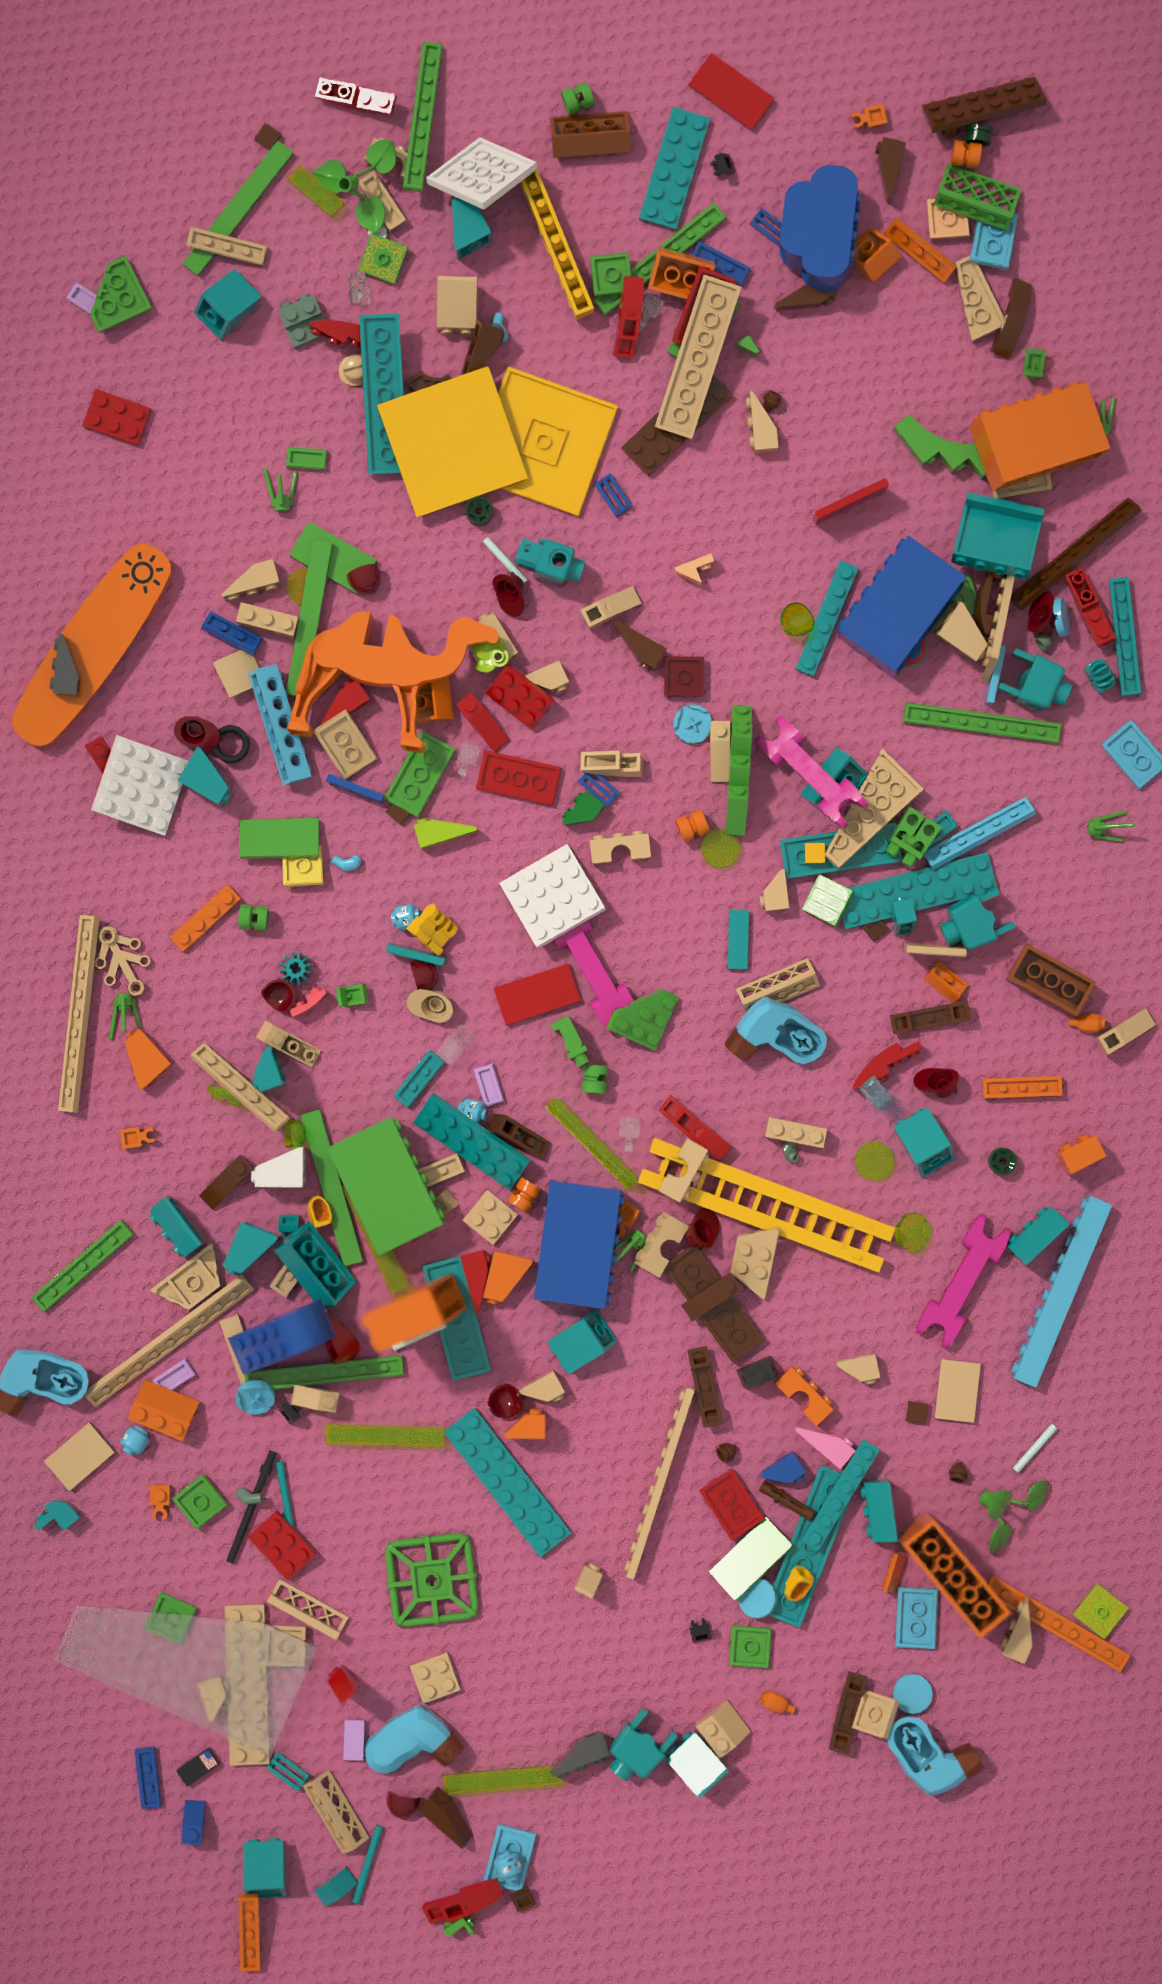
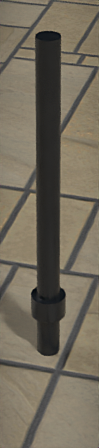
[226,1450,277,1564]

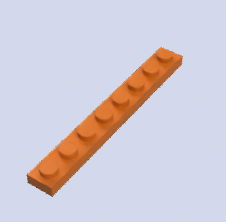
[983,1574,1131,1673]

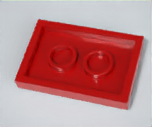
[82,389,152,446]
[486,663,555,730]
[699,1468,764,1541]
[248,1510,317,1581]

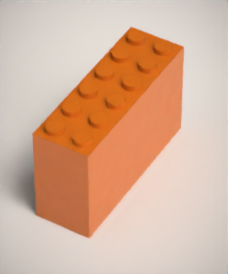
[969,381,1111,492]
[362,1272,467,1353]
[897,1512,1011,1638]

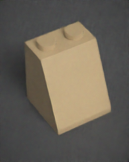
[437,276,478,335]
[932,600,988,661]

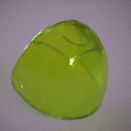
[780,602,814,637]

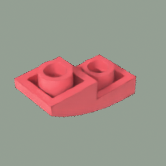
[290,987,327,1017]

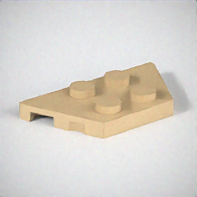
[730,1227,781,1299]
[151,1243,221,1310]

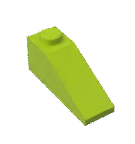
[413,818,477,849]

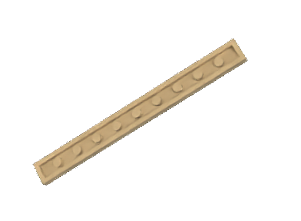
[58,915,100,1113]
[84,1274,254,1408]
[624,1386,695,1580]

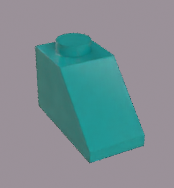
[891,897,917,936]

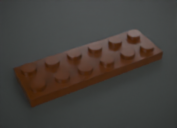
[922,77,1046,134]
[621,374,733,477]
[665,1247,764,1363]

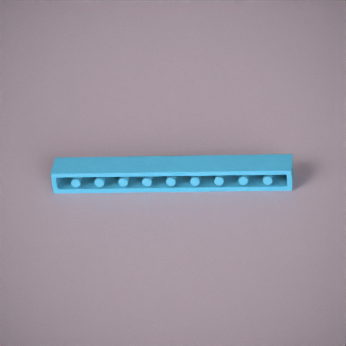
[1011,1195,1112,1388]

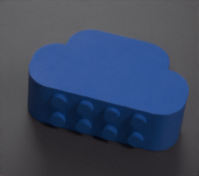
[780,165,861,292]
[228,1299,337,1375]

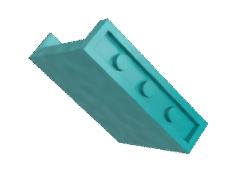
[951,492,1045,579]

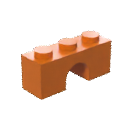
[774,1366,833,1426]

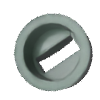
[1035,634,1052,651]

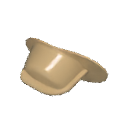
[339,353,363,386]
[407,989,453,1023]

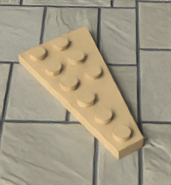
[980,575,1015,683]
[825,748,923,870]

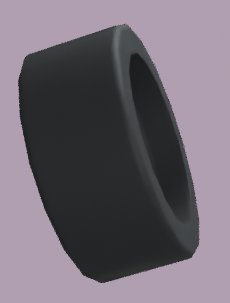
[213,725,250,763]

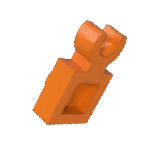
[851,104,888,129]
[120,1127,156,1149]
[616,1201,642,1238]
[150,1484,171,1519]

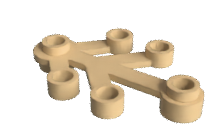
[95,926,151,996]

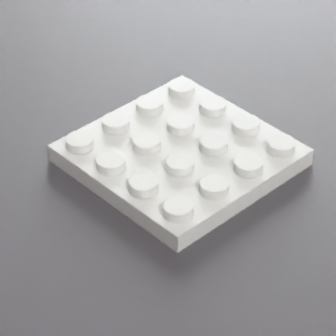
[426,138,538,209]
[91,735,189,836]
[499,844,606,949]

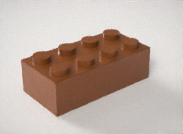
[1005,944,1096,1017]

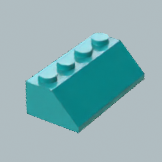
[274,1221,357,1309]

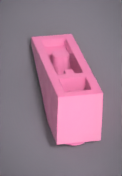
[794,1426,855,1469]

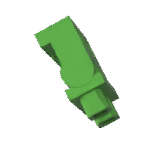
[886,807,942,868]
[550,1016,589,1067]

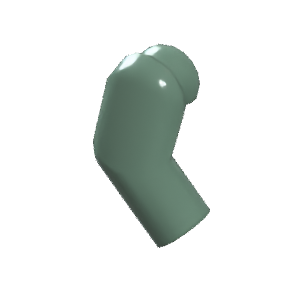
[782,1141,799,1163]
[236,1487,263,1505]

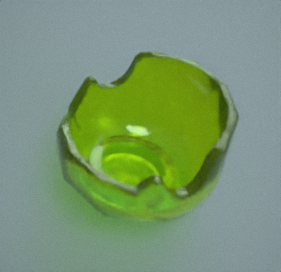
[284,1119,307,1149]

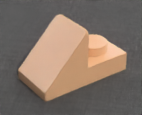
[674,553,714,585]

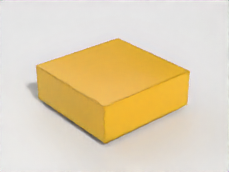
[805,843,825,864]

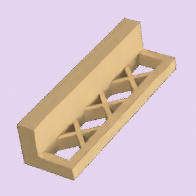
[736,958,820,1012]
[267,1579,349,1640]
[302,1770,369,1854]

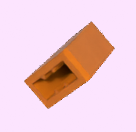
[125,1028,172,1090]
[483,1251,533,1305]

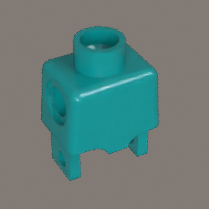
[514,538,585,585]
[997,648,1072,711]
[939,887,1016,950]
[609,1706,678,1782]

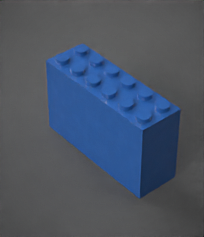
[837,535,966,678]
[534,1180,624,1309]

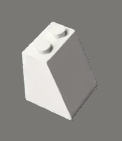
[251,1147,306,1187]

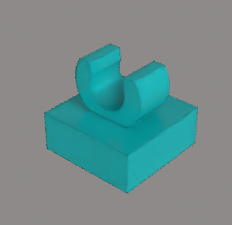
[278,1215,299,1237]

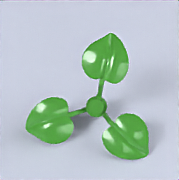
[312,139,397,234]
[979,1479,1048,1554]

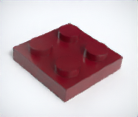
[664,656,704,697]

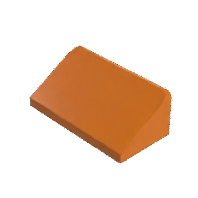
[924,960,969,1003]
[882,1552,907,1593]

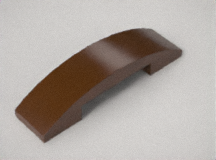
[990,278,1032,359]
[974,571,1001,638]
[890,1000,971,1035]
[687,1346,723,1428]
[829,1671,868,1754]

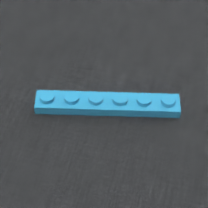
[923,797,1036,870]

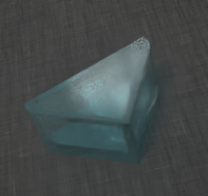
[859,1076,898,1114]

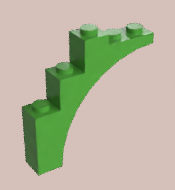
[892,414,987,479]
[725,705,752,836]

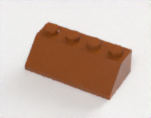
[550,111,631,159]

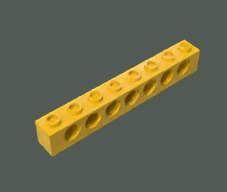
[519,169,594,320]

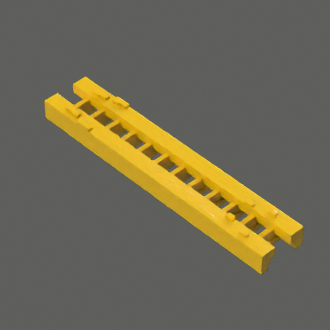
[638,1138,895,1272]

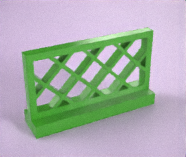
[933,163,1021,231]

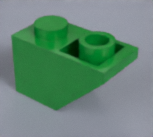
[562,791,605,826]

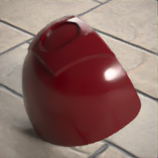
[347,564,381,594]
[410,960,439,991]
[261,979,296,1013]
[488,1384,524,1418]
[387,1791,421,1819]

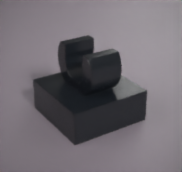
[710,153,736,176]
[278,1402,302,1425]
[689,1618,712,1643]

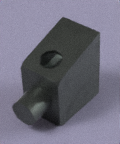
[736,1355,778,1388]

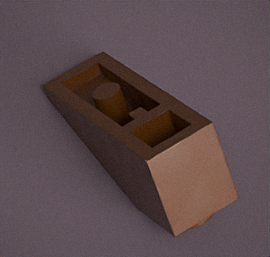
[875,137,906,204]
[774,284,837,311]
[461,319,504,375]
[613,620,667,672]
[487,1114,551,1160]
[199,1155,255,1210]
[681,1272,742,1321]
[417,1786,472,1849]

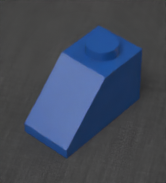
[759,1451,806,1483]
[181,1800,205,1845]

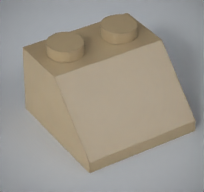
[695,1699,751,1758]

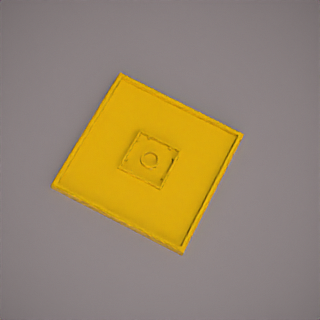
[377,366,528,518]
[498,366,618,517]

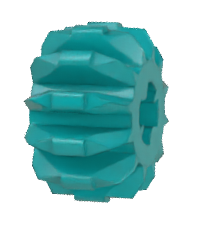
[1085,658,1115,693]
[279,952,313,985]

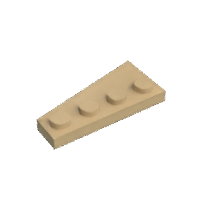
[955,256,1004,342]

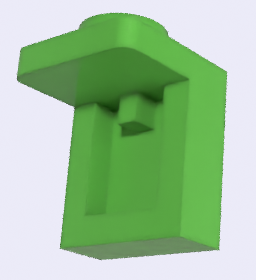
[1023,347,1046,379]
[336,983,369,1007]
[443,1915,475,1937]

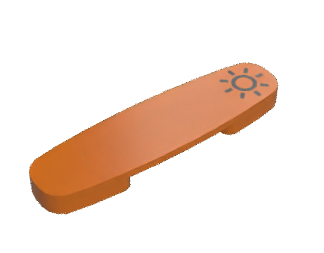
[12,544,173,748]

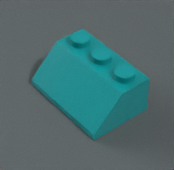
[800,748,868,815]
[252,1046,287,1092]
[149,1196,205,1258]
[1006,1206,1070,1265]
[860,1478,898,1542]

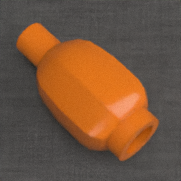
[1069,1013,1105,1033]
[759,1690,796,1714]

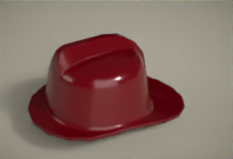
[492,571,525,617]
[1027,591,1058,636]
[174,716,220,750]
[913,1068,959,1098]
[685,1208,720,1249]

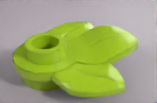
[473,637,510,673]

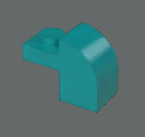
[34,1499,81,1531]

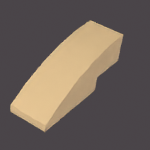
[580,751,643,777]

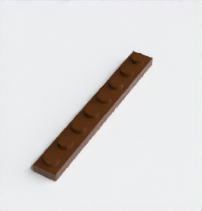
[1010,498,1142,611]

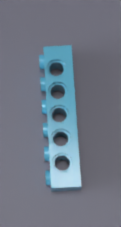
[248,664,312,786]

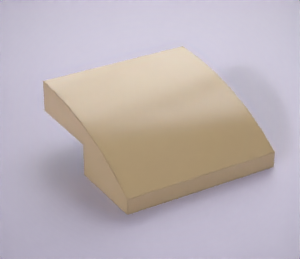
[213,650,259,699]

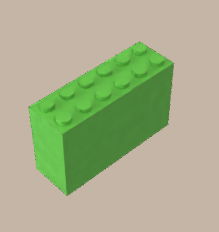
[326,1117,446,1256]

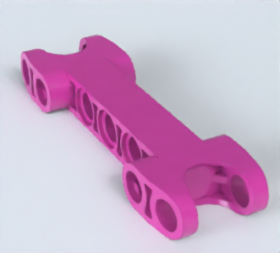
[755,716,869,829]
[553,920,634,1034]
[915,1213,1011,1349]

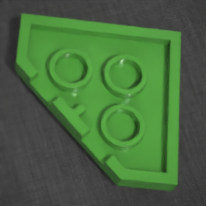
[90,256,152,333]
[606,989,679,1051]

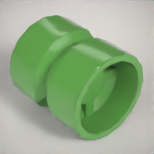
[561,82,595,116]
[238,904,269,932]
[581,1064,609,1094]

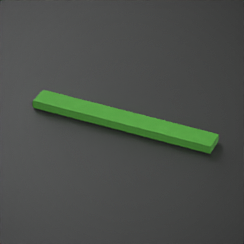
[403,42,442,192]
[182,141,294,277]
[593,202,727,317]
[286,539,333,696]
[903,702,1061,744]
[301,1109,363,1266]
[245,1355,404,1389]

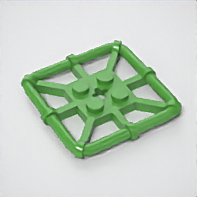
[385,1533,478,1627]

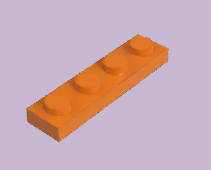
[884,217,957,283]
[170,884,241,952]
[982,1076,1062,1098]
[238,1894,260,1972]

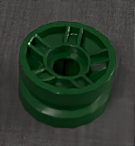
[964,124,993,147]
[465,496,493,526]
[988,1147,1017,1175]

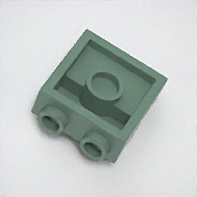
[278,294,324,349]

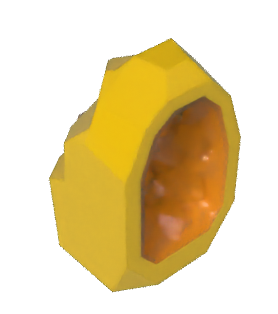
[307,1195,333,1229]
[784,1565,814,1601]

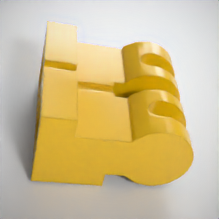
[406,904,458,956]

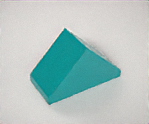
[314,1867,358,1907]

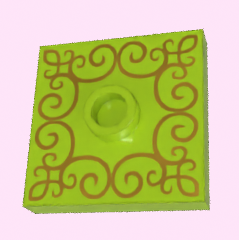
[1073,1583,1129,1639]

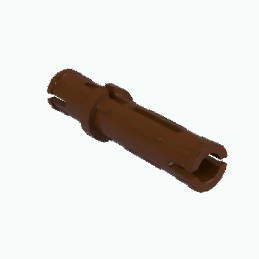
[759,1480,816,1522]

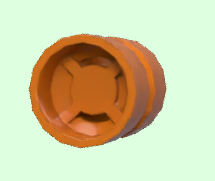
[951,140,982,169]
[675,809,710,843]
[507,1177,543,1214]

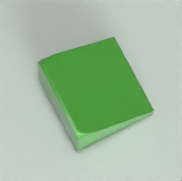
[736,335,759,357]

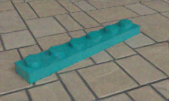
[795,560,858,677]
[1108,577,1141,696]
[801,1439,880,1551]

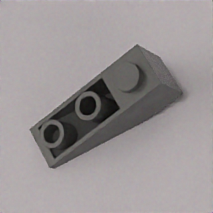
[50,634,81,697]
[550,1731,610,1778]

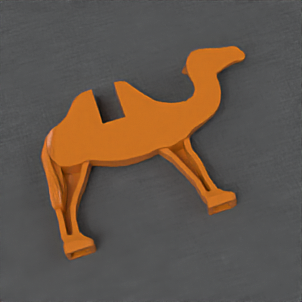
[287,611,499,753]

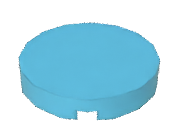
[1053,597,1070,637]
[673,704,712,744]
[236,1380,275,1415]
[739,1579,778,1619]
[892,1673,933,1714]

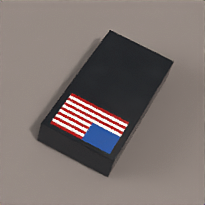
[176,1747,220,1787]

